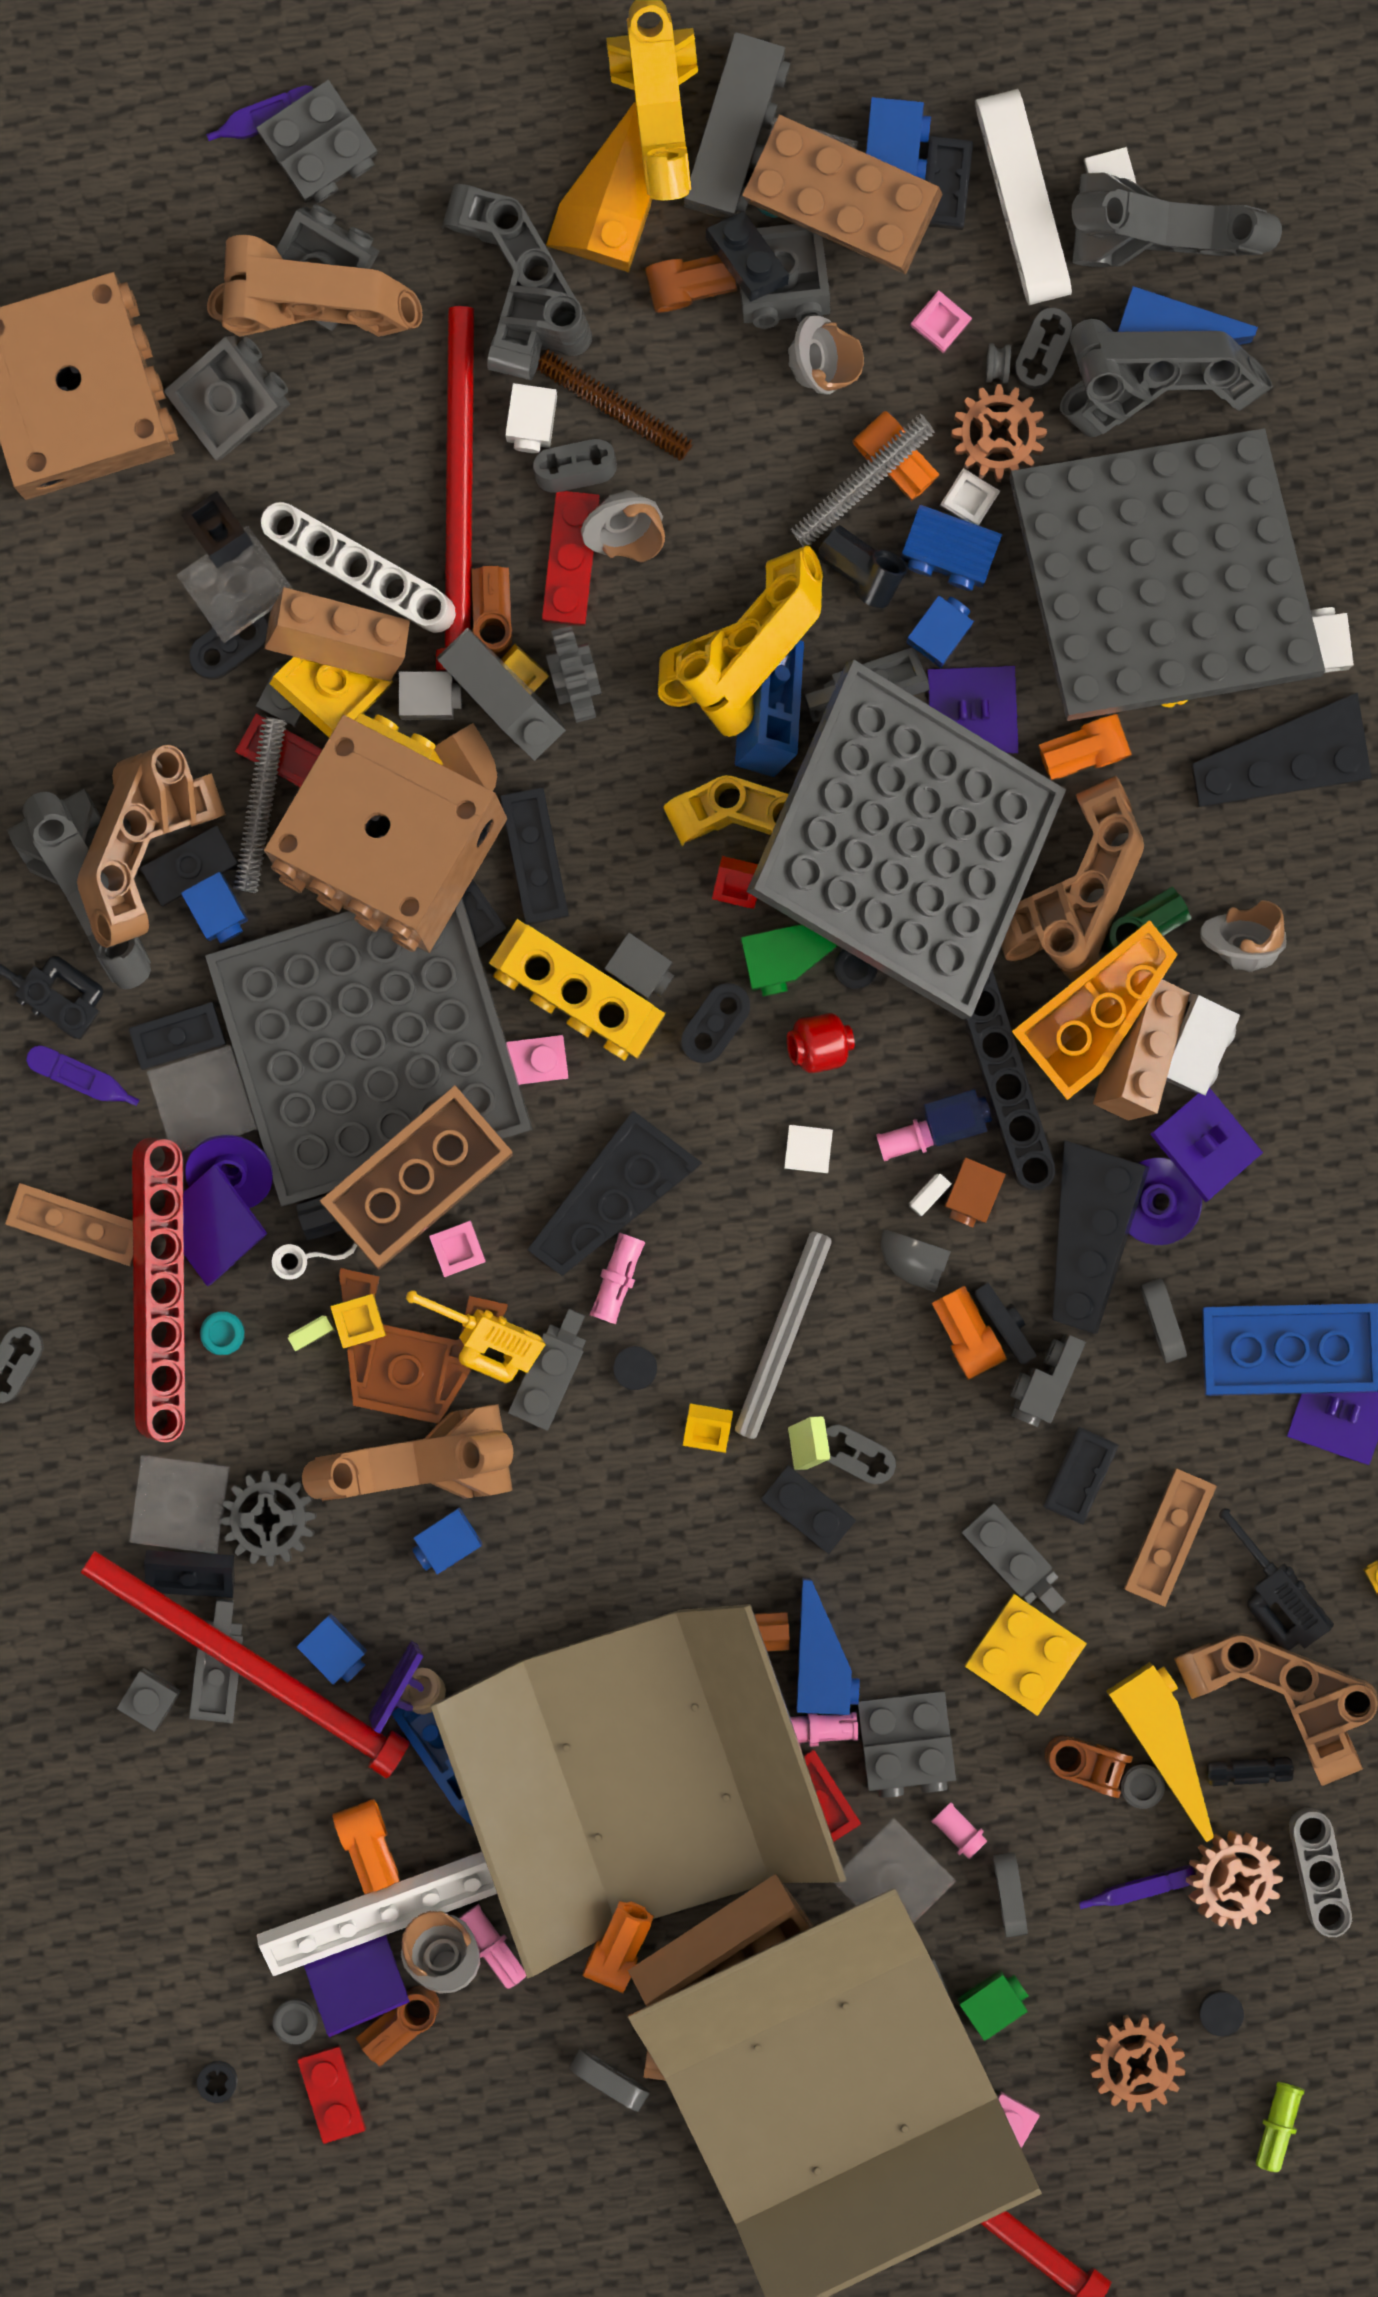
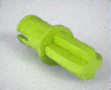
[1256,2082,1305,2172]

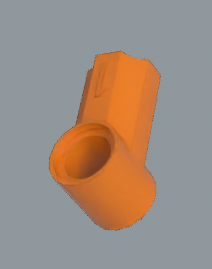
[852,411,940,502]
[1038,714,1132,781]
[931,1286,1007,1380]
[333,1799,400,1894]
[582,1901,654,1994]

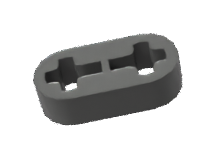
[1014,308,1072,390]
[533,439,617,493]
[1140,1278,1187,1363]
[0,1326,44,1403]
[826,1424,896,1484]
[993,1852,1028,1938]
[568,2048,651,2112]

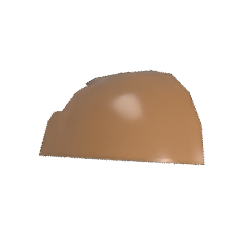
[434,723,497,791]

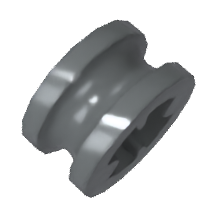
[986,343,1011,384]

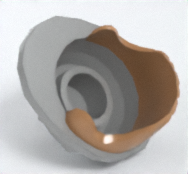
[788,316,864,395]
[581,490,665,562]
[1200,900,1287,972]
[401,1911,480,1994]

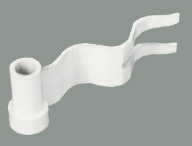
[272,1243,357,1280]

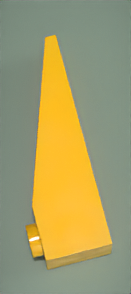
[1106,1662,1214,1842]

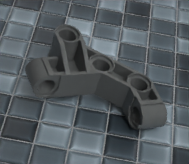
[1072,172,1282,267]
[442,184,592,380]
[1060,319,1273,438]
[7,788,151,989]

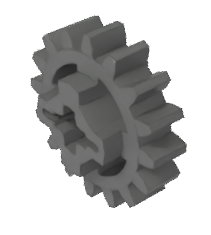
[546,626,602,723]
[220,1470,317,1566]

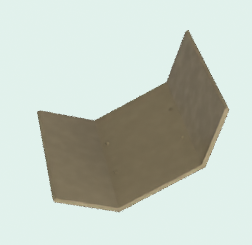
[430,1604,846,1978]
[628,1887,1042,2297]

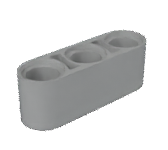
[1289,1807,1352,1937]

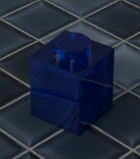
[923,1089,992,1147]

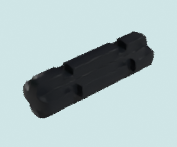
[1207,1757,1294,1787]

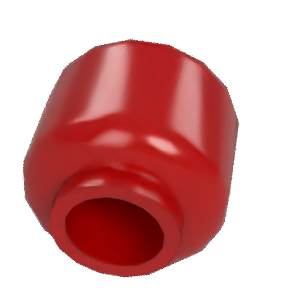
[787,1013,855,1073]

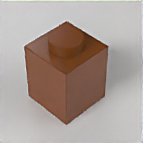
[943,1158,1006,1228]

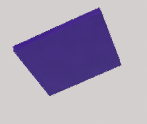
[928,666,1018,754]
[1150,1087,1263,1202]
[183,1164,267,1286]
[1287,1392,1378,1465]
[368,1640,424,1734]
[304,1935,410,2037]

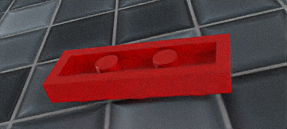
[542,491,600,626]

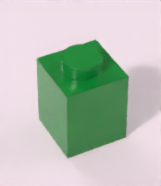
[958,1969,1029,2041]

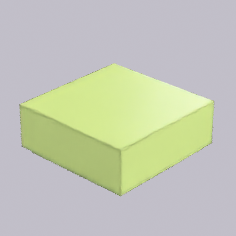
[288,1315,336,1351]
[788,1417,830,1470]

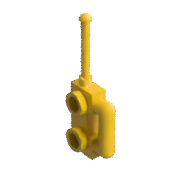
[406,1291,546,1383]

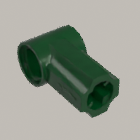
[1104,886,1192,952]

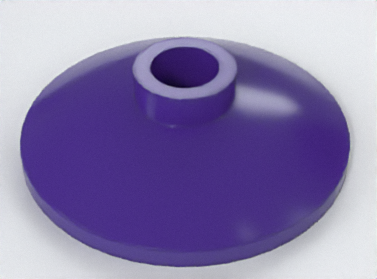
[185,1135,273,1209]
[1129,1158,1202,1245]

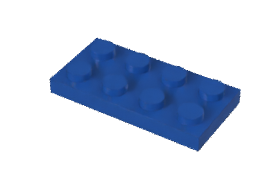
[1202,1303,1378,1396]

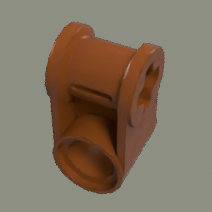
[1044,1735,1133,1798]

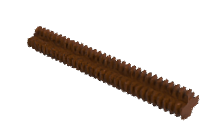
[537,349,694,461]

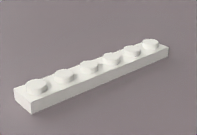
[257,1851,497,1976]

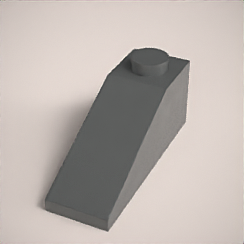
[437,628,566,761]

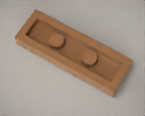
[5,1183,133,1267]
[1123,1468,1217,1607]

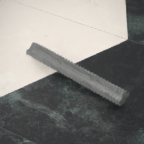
[791,414,935,547]
[233,716,287,893]

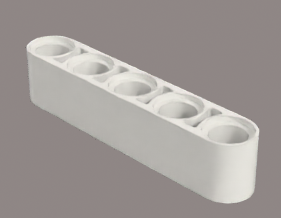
[975,89,1072,305]
[261,502,456,633]

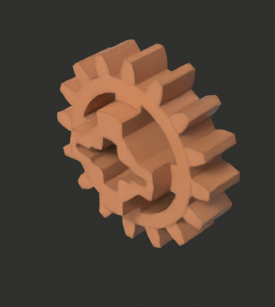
[951,384,1047,482]
[1186,1830,1283,1929]
[1089,2014,1185,2112]

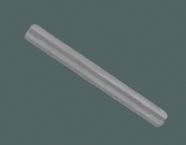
[735,1232,832,1439]

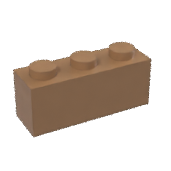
[264,587,410,681]
[1093,979,1190,1121]

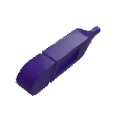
[206,85,314,141]
[27,1045,140,1106]
[1079,1865,1196,1909]

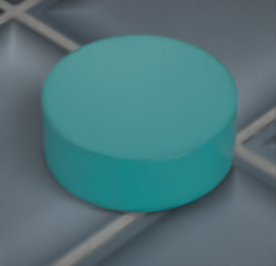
[200,1311,245,1355]

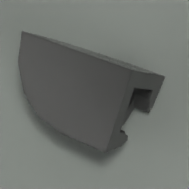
[881,1229,951,1292]

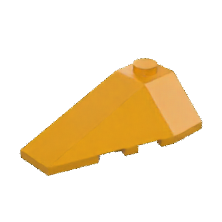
[546,102,682,272]
[1012,920,1178,1100]

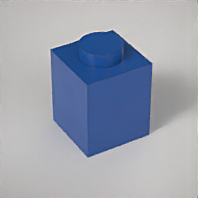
[906,596,974,668]
[181,872,248,944]
[412,1507,483,1575]
[297,1614,367,1684]

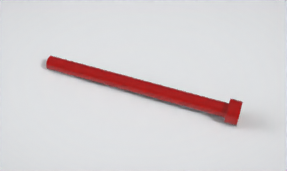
[436,306,474,672]
[80,1550,410,1779]
[980,2211,1112,2297]

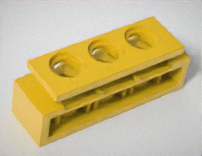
[489,919,665,1061]

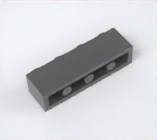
[684,32,791,219]

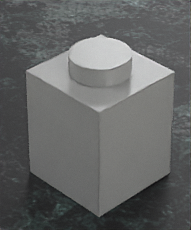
[399,671,462,720]

